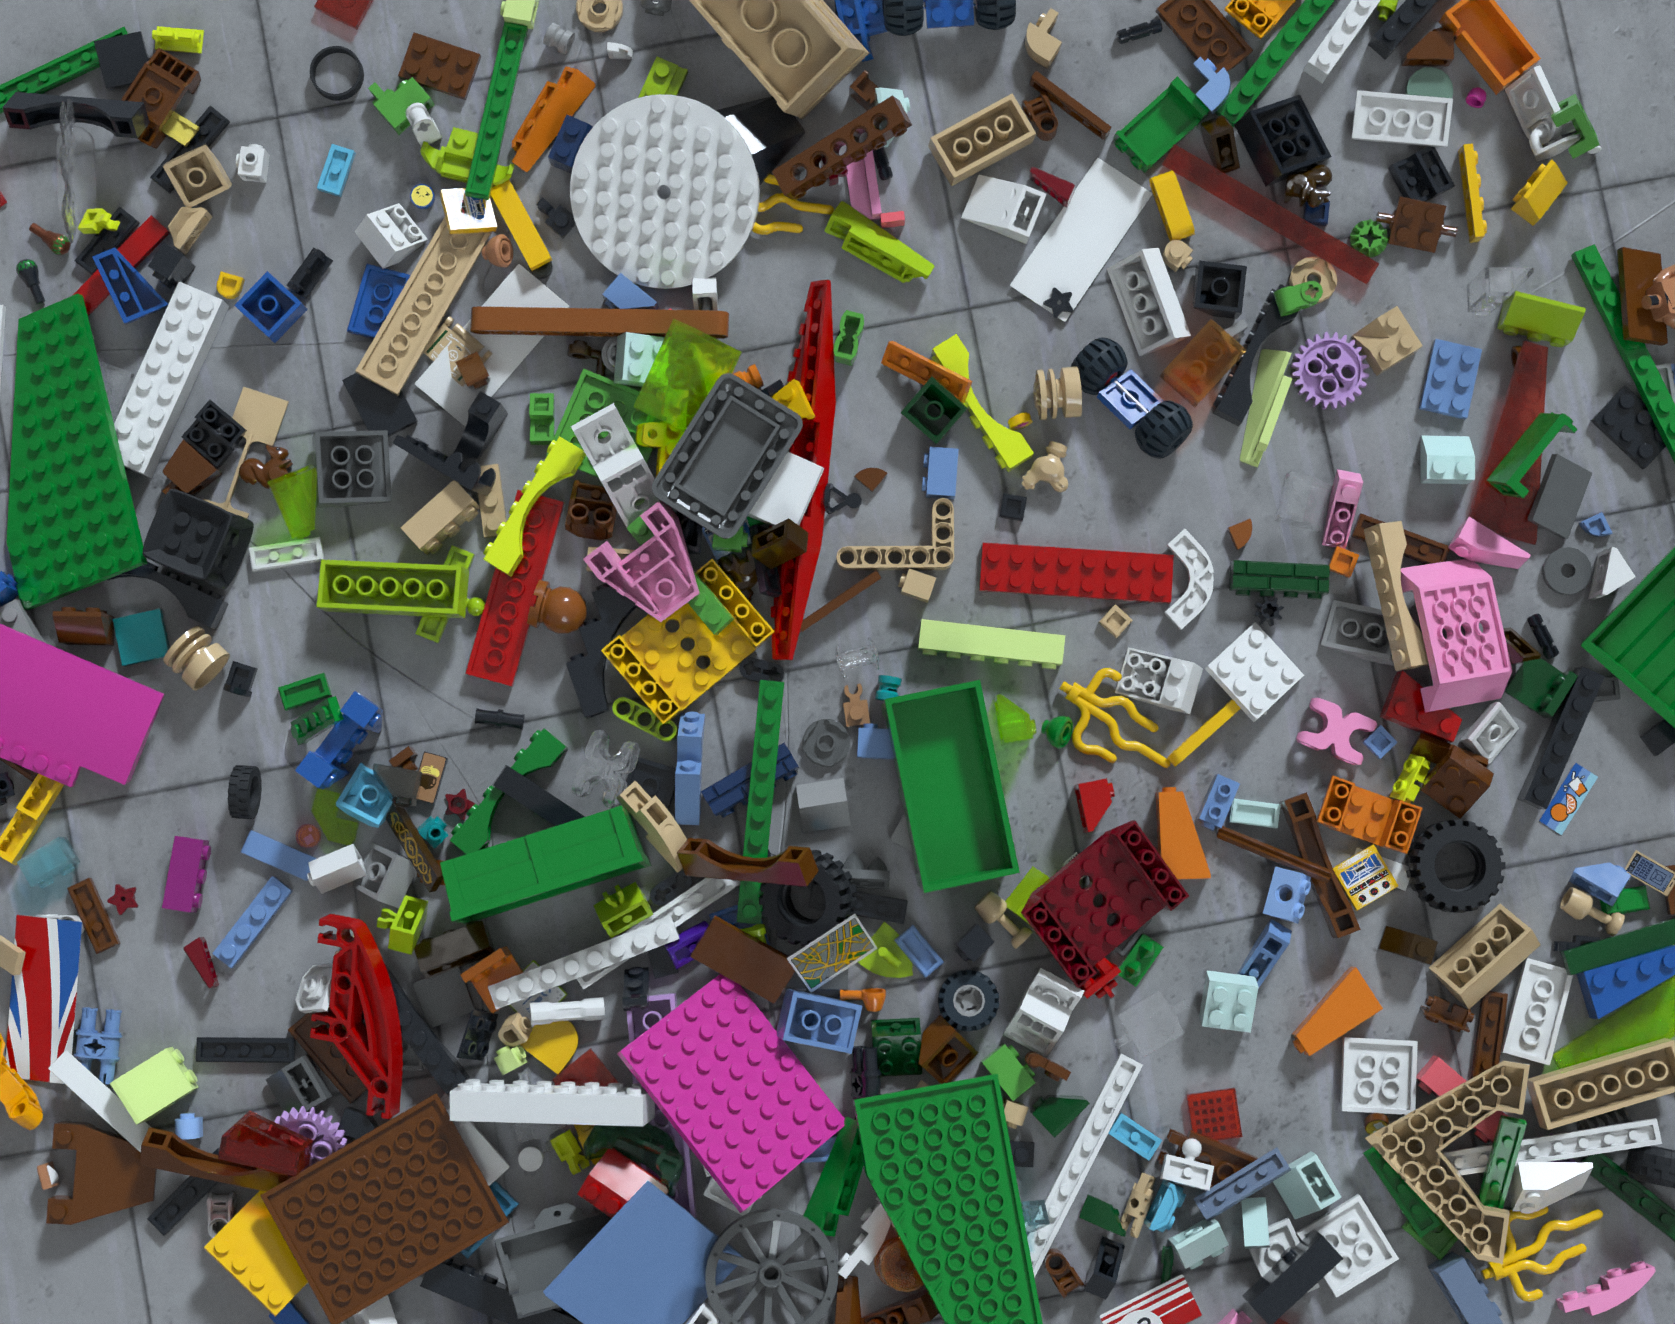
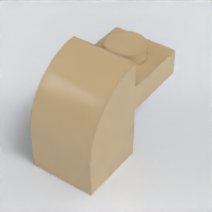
[1025,8,1062,69]

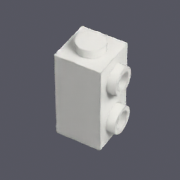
[307,844,367,894]

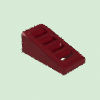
[1029,167,1075,208]
[183,937,219,988]

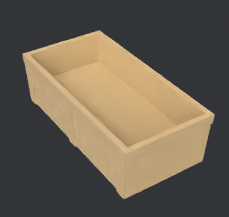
[689,0,869,119]

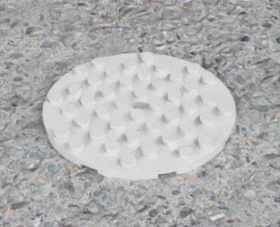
[570,94,760,289]

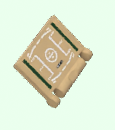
[423,316,493,387]

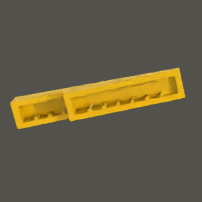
[0,774,64,866]

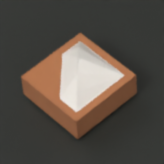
[37,1161,59,1190]

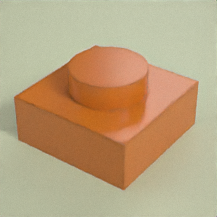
[1329,546,1359,578]

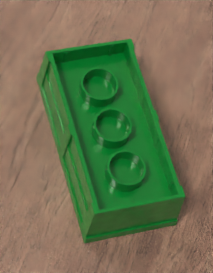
[881,680,1020,893]
[440,805,652,924]

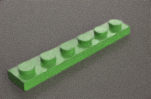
[627,512,734,635]

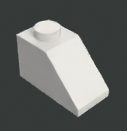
[692,277,719,311]

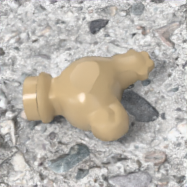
[1022,441,1068,493]

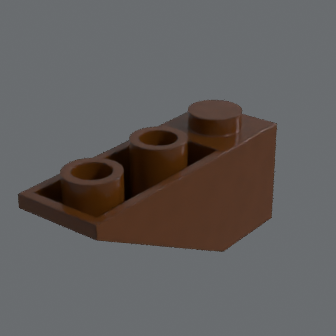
[455,351,490,390]
[860,1290,939,1324]

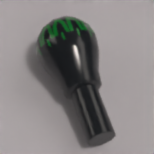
[16,259,45,304]

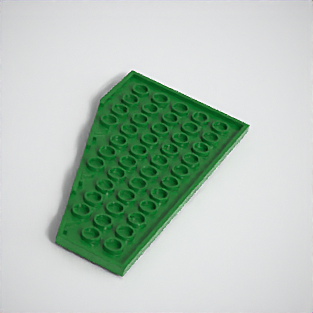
[7,293,148,611]
[853,1074,1043,1324]

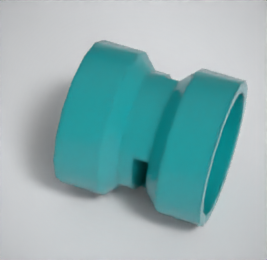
[875,675,902,701]

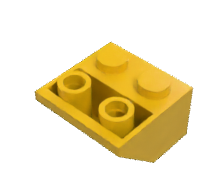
[1511,159,1568,226]

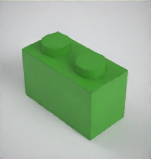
[981,1043,1036,1101]

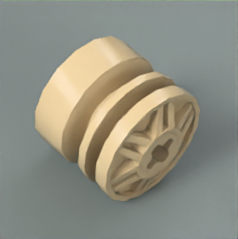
[1033,366,1082,420]
[163,626,230,691]

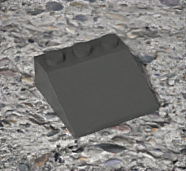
[312,430,392,508]

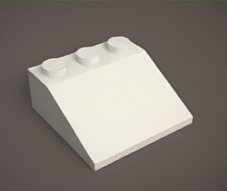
[748,452,824,526]

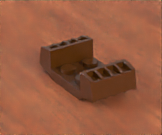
[121,48,201,149]

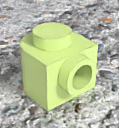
[494,1045,527,1076]

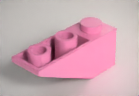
[1322,469,1363,549]

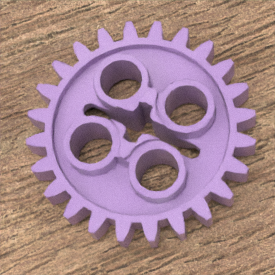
[1291,332,1369,410]
[266,1106,347,1175]

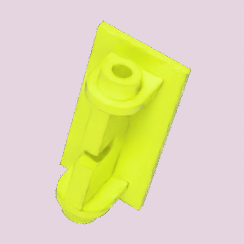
[152,26,204,54]
[1389,754,1430,804]

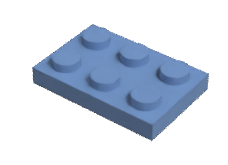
[1419,339,1482,419]

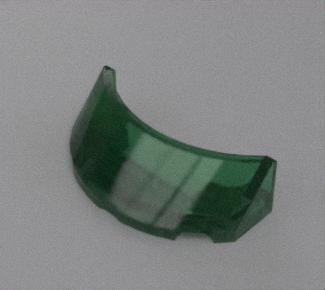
[583,1123,684,1196]

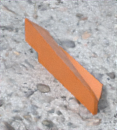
[512,66,596,172]

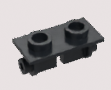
[286,248,333,299]

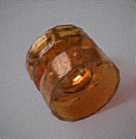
[874,1237,924,1292]

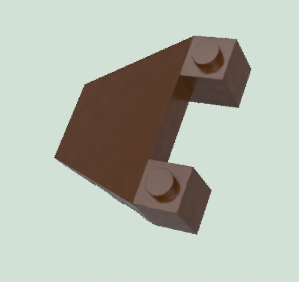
[46,1121,157,1225]

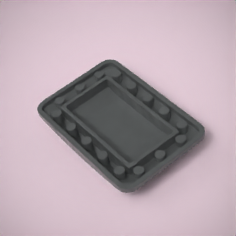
[652,373,803,539]

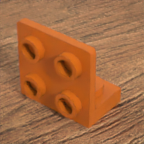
[460,946,524,1013]

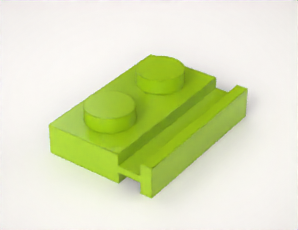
[638,56,688,98]

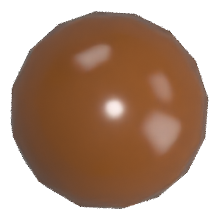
[527,580,587,634]

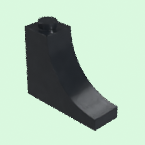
[454,391,508,467]

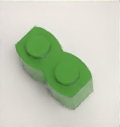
[834,310,864,366]

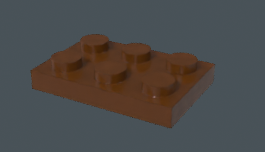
[398,32,481,100]

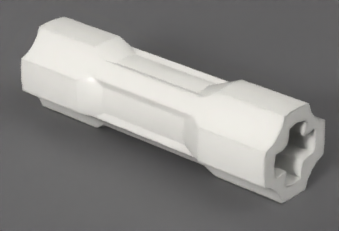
[529,997,605,1025]

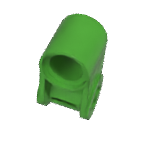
[1274,281,1323,316]

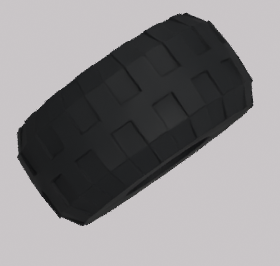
[1626,1146,1675,1188]

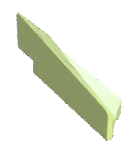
[1240,349,1292,468]

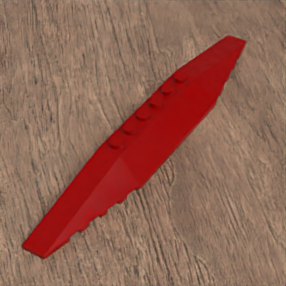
[769,279,836,660]

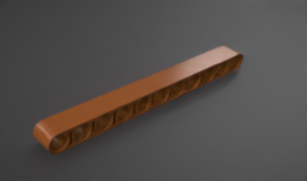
[470,306,729,339]

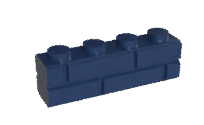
[701,742,799,818]

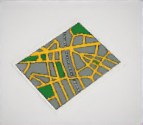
[787,914,878,993]

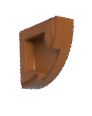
[1227,519,1252,550]

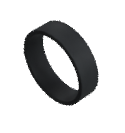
[310,46,364,101]

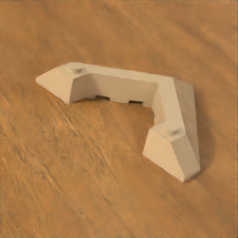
[1365,1061,1530,1264]

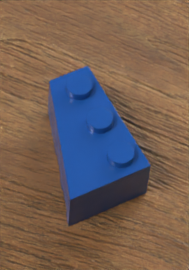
[92,247,168,325]

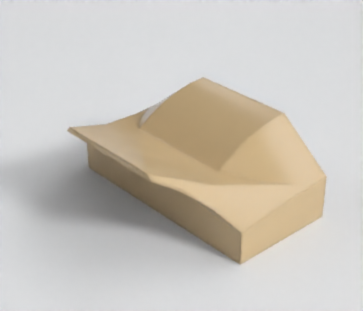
[168,207,212,255]

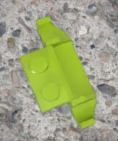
[420,127,515,185]

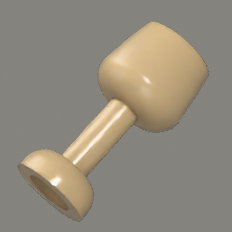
[1560,887,1625,936]
[974,891,1032,949]

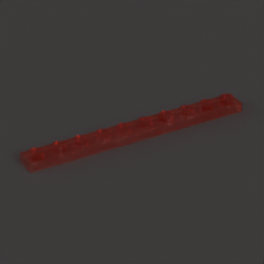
[1162,144,1379,285]

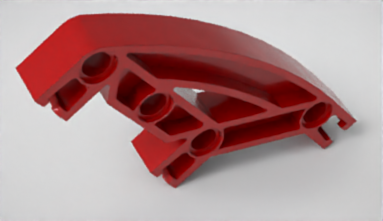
[310,914,403,1119]

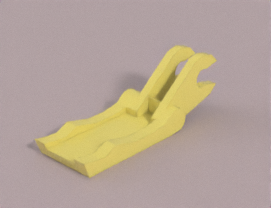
[162,111,200,147]

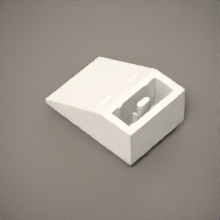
[961,175,1046,244]
[1115,647,1203,714]

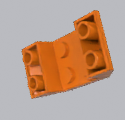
[1316,775,1422,854]

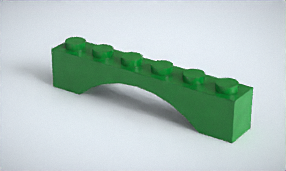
[450,728,568,854]

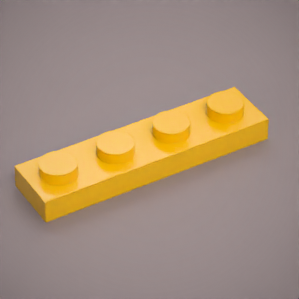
[1458,143,1487,243]

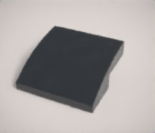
[1388,146,1455,202]

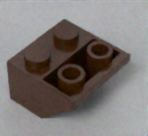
[52,607,115,646]

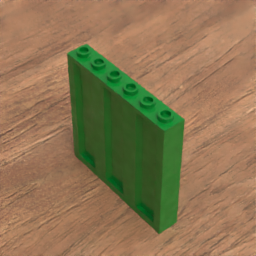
[1581,546,1675,728]

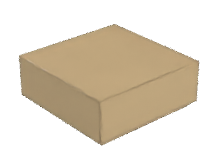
[1098,604,1133,638]

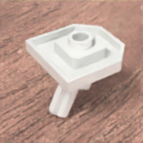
[295,963,333,1013]

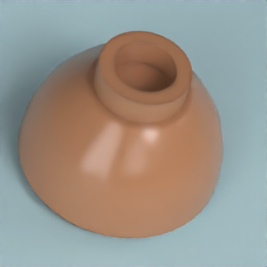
[482,234,513,268]

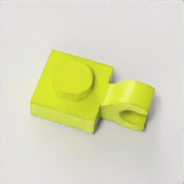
[77,208,120,234]
[550,1129,590,1175]

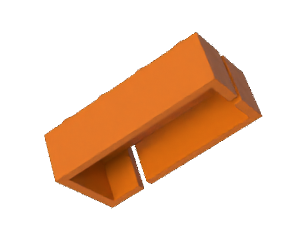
[1438,0,1541,95]

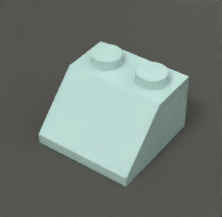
[1420,436,1475,484]
[1168,1218,1229,1269]

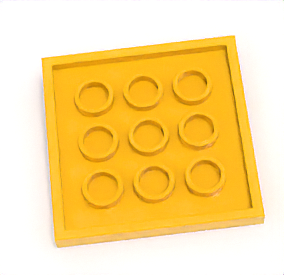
[204,1190,308,1317]

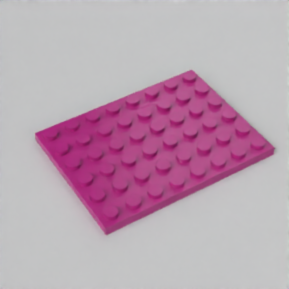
[617,974,845,1213]

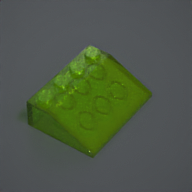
[633,318,742,432]

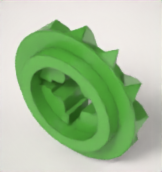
[1350,219,1389,257]

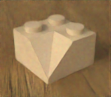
[163,145,232,208]
[1351,306,1423,376]

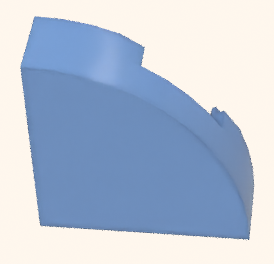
[1579,512,1613,537]

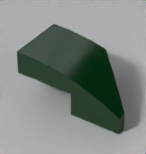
[1079,1195,1126,1237]

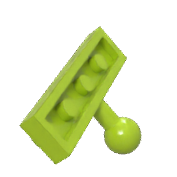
[415,545,485,643]

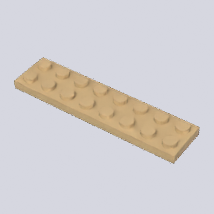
[355,217,492,396]

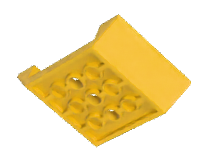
[601,559,775,725]

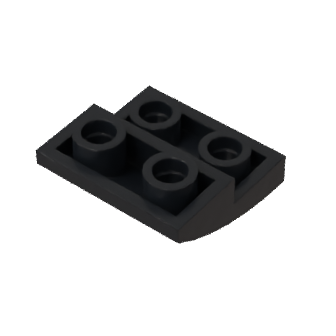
[181,399,247,468]

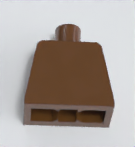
[162,440,222,496]

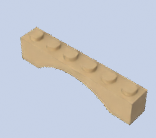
[1364,521,1429,671]

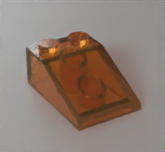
[1160,319,1247,408]

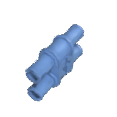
[73,1007,122,1084]

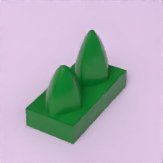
[1118,933,1164,987]

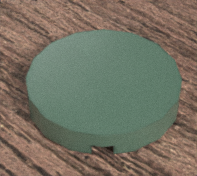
[1405,67,1454,98]

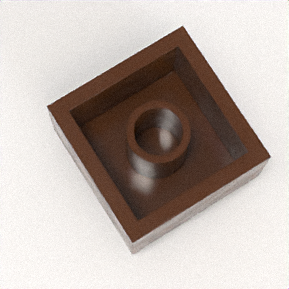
[1421,745,1494,819]

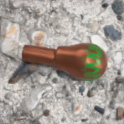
[29,223,71,255]

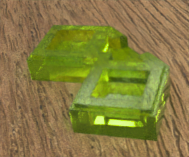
[311,788,359,846]

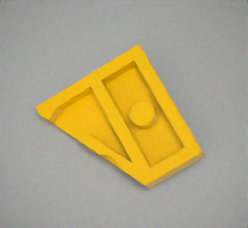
[771,379,815,419]

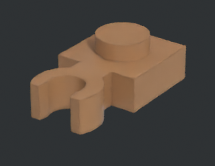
[843,684,870,727]

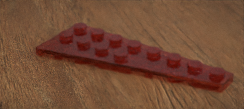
[1468,341,1548,545]

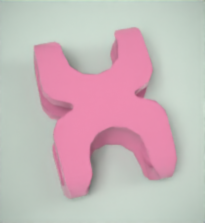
[1296,698,1377,765]

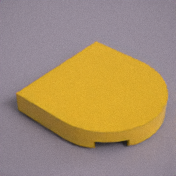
[520,1021,578,1075]

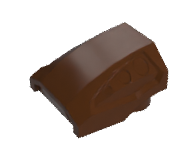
[565,480,617,541]

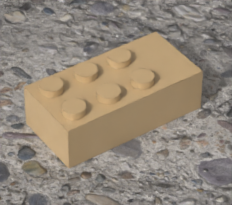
[928,93,1036,187]

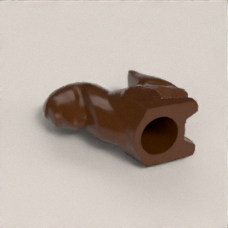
[239,444,298,492]

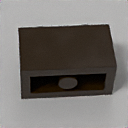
[751,518,808,569]

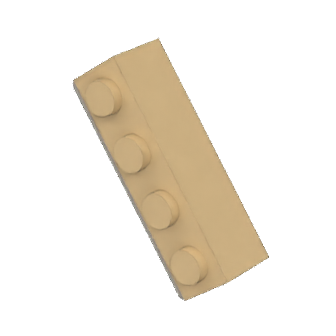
[1429,904,1540,1009]

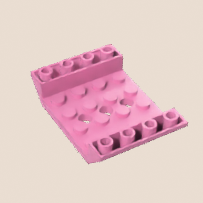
[1401,559,1512,712]

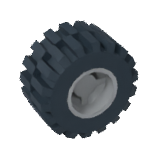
[938,970,1000,1031]

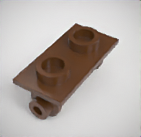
[1420,995,1474,1033]

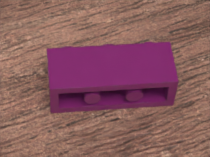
[162,836,211,913]

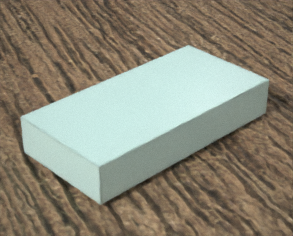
[1229,798,1281,829]
[1241,1197,1270,1249]

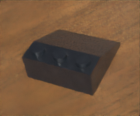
[1234,95,1332,187]

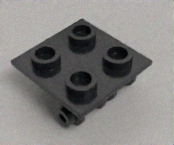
[457,1008,498,1061]

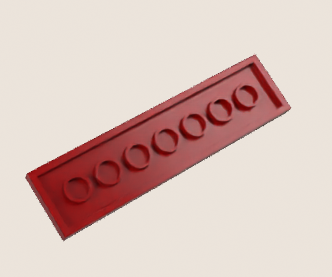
[465,490,565,687]
[979,543,1174,604]

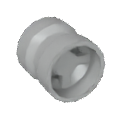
[543,23,575,55]

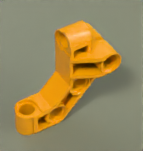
[0,1033,43,1130]

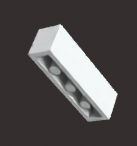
[1303,0,1380,84]

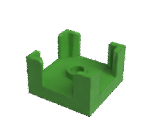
[1551,94,1600,159]

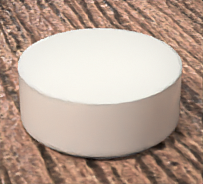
[518,1146,544,1172]

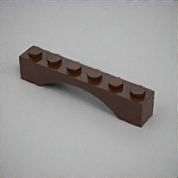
[1279,792,1361,938]
[677,838,819,886]
[140,1127,295,1192]

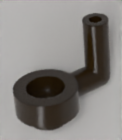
[567,340,606,377]

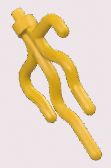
[752,174,834,235]
[1059,668,1170,768]
[1480,1206,1603,1302]

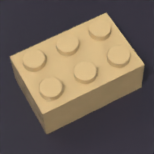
[400,480,480,555]

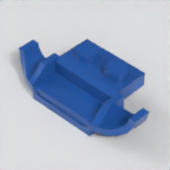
[835,0,888,62]

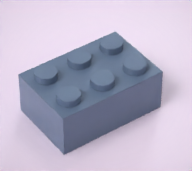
[1427,1251,1503,1324]

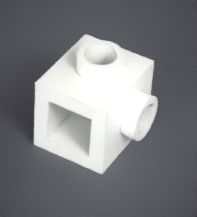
[236,144,270,183]

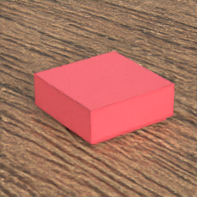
[880,211,905,229]

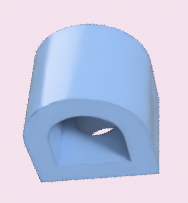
[175,1113,203,1140]

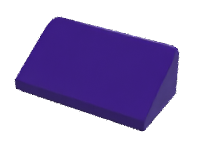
[664,921,708,969]

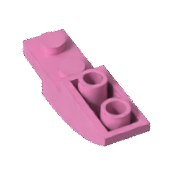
[1556,1261,1656,1316]

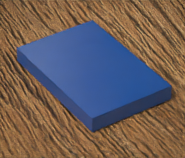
[347,263,411,339]

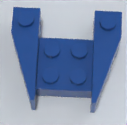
[295,691,383,789]

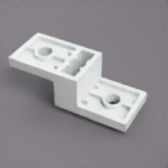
[571,403,660,533]

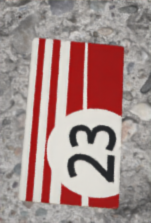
[1100,1274,1202,1324]

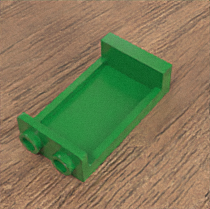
[1113,76,1210,173]
[1486,412,1578,498]

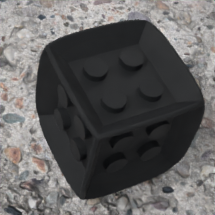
[142,489,254,589]

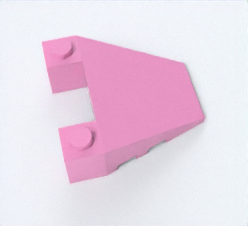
[583,501,700,622]

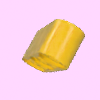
[1149,170,1195,241]

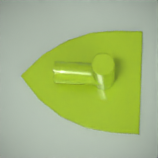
[858,922,913,978]

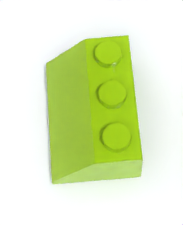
[1497,291,1586,347]

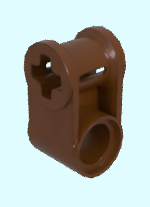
[1022,92,1058,141]
[1043,1249,1084,1298]

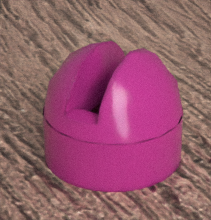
[1465,87,1487,108]

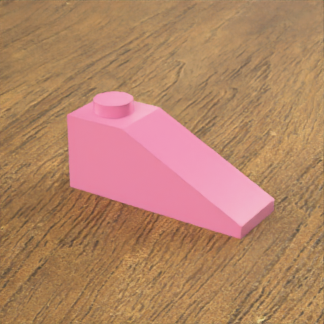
[1448,517,1531,569]

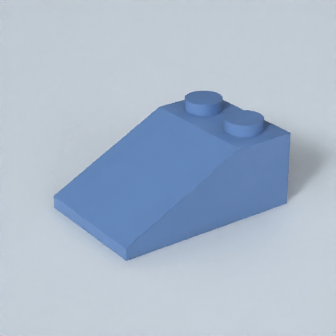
[776,988,862,1054]

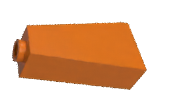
[1156,787,1211,879]
[1292,966,1383,1056]

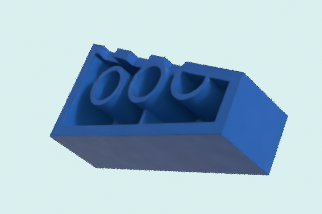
[1576,945,1675,1019]

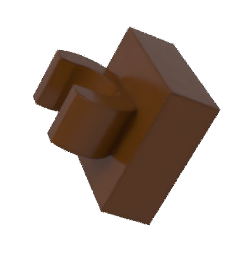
[389,746,418,775]

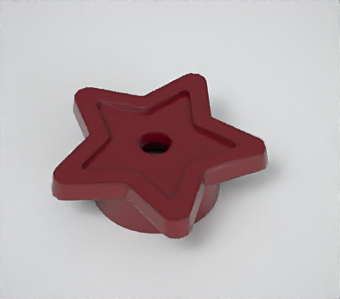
[445,789,475,820]
[107,884,138,915]

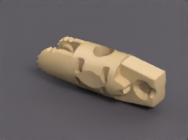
[1120,1173,1156,1239]

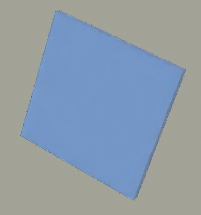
[543,1181,744,1324]

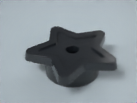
[1043,288,1073,318]

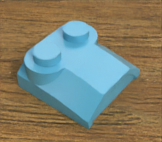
[336,763,403,828]
[1144,1180,1186,1233]

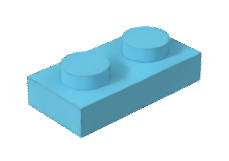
[317,144,356,197]
[1108,1112,1162,1161]

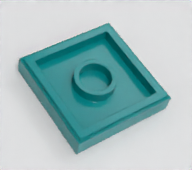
[113,608,170,667]

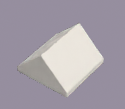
[1588,547,1635,600]
[1460,702,1519,764]

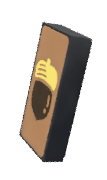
[411,751,448,804]

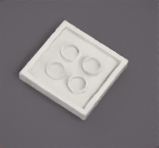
[1204,622,1304,722]
[1340,1037,1418,1115]
[1296,1194,1399,1298]

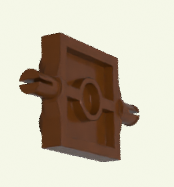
[1376,196,1458,253]

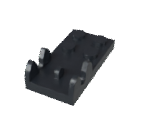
[393,434,496,496]

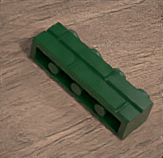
[1229,560,1330,600]

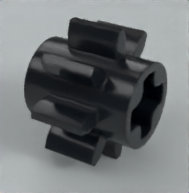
[1253,596,1284,627]

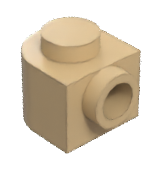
[1162,240,1193,272]
[498,1012,532,1047]
[1003,1097,1029,1129]

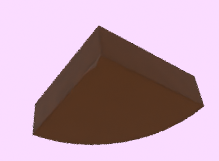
[854,468,888,492]

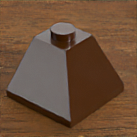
[919,1015,979,1084]

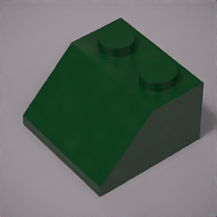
[901,377,968,444]

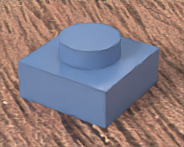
[1362,725,1398,759]

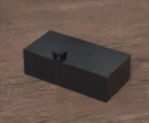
[1242,1229,1343,1324]

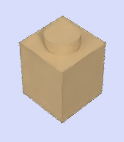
[898,569,936,603]

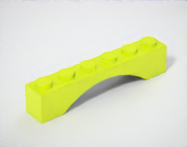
[930,334,1034,472]
[483,436,586,577]

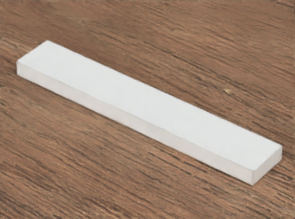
[48,1050,151,1153]

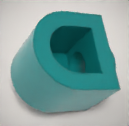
[417,816,449,849]

